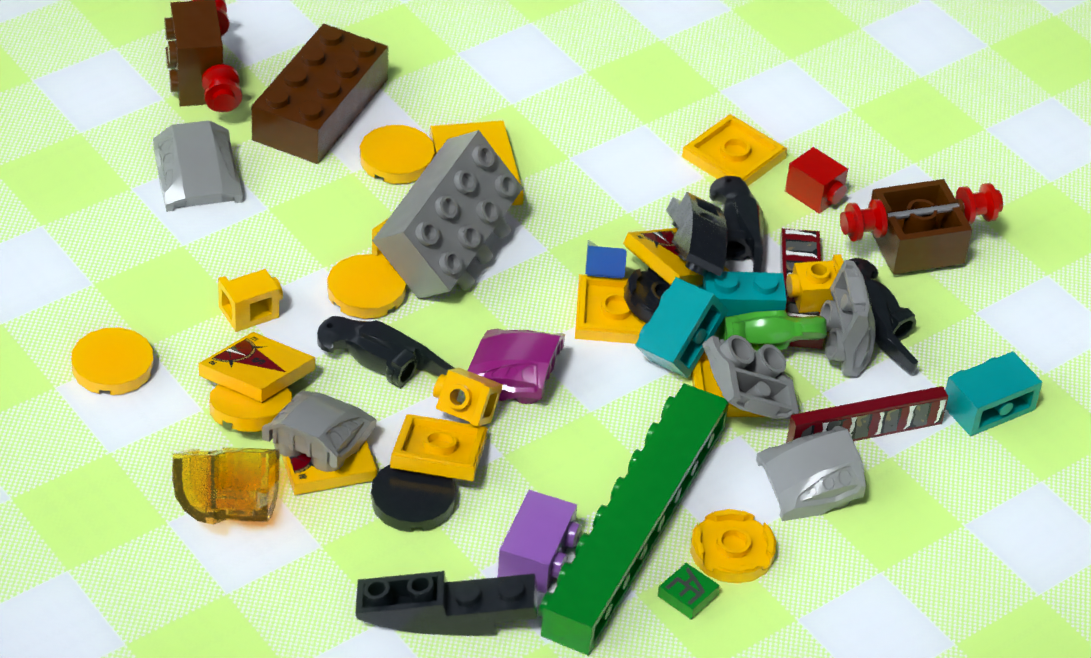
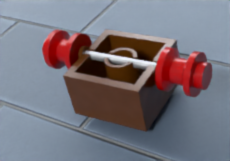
[164,0,242,112]
[840,179,1003,274]

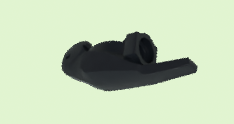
[709,176,764,272]
[849,258,918,373]
[317,316,454,389]

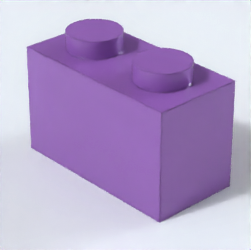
[497,490,581,593]

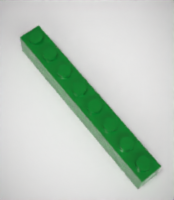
[538,383,729,656]

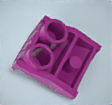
[468,329,565,404]

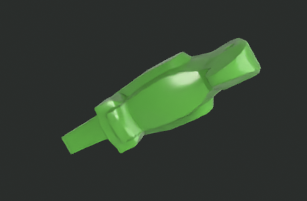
[714,310,827,351]

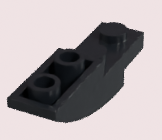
[666,192,727,276]
[355,571,538,636]

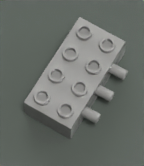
[372,130,523,299]

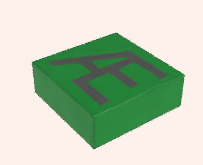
[658,563,720,619]

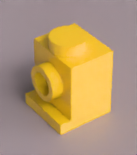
[786,254,844,313]
[218,269,283,332]
[433,368,503,427]

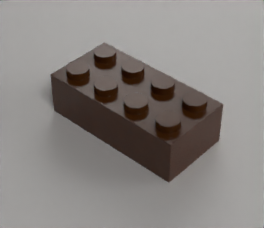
[251,23,388,164]

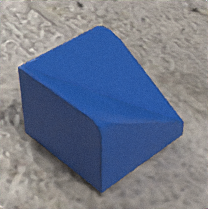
[585,240,627,279]

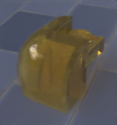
[172,447,280,525]

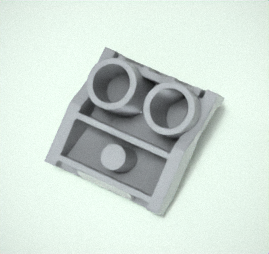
[153,120,243,212]
[820,260,876,377]
[702,335,799,420]
[262,391,376,472]
[756,426,866,521]

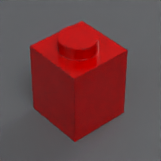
[785,147,848,214]

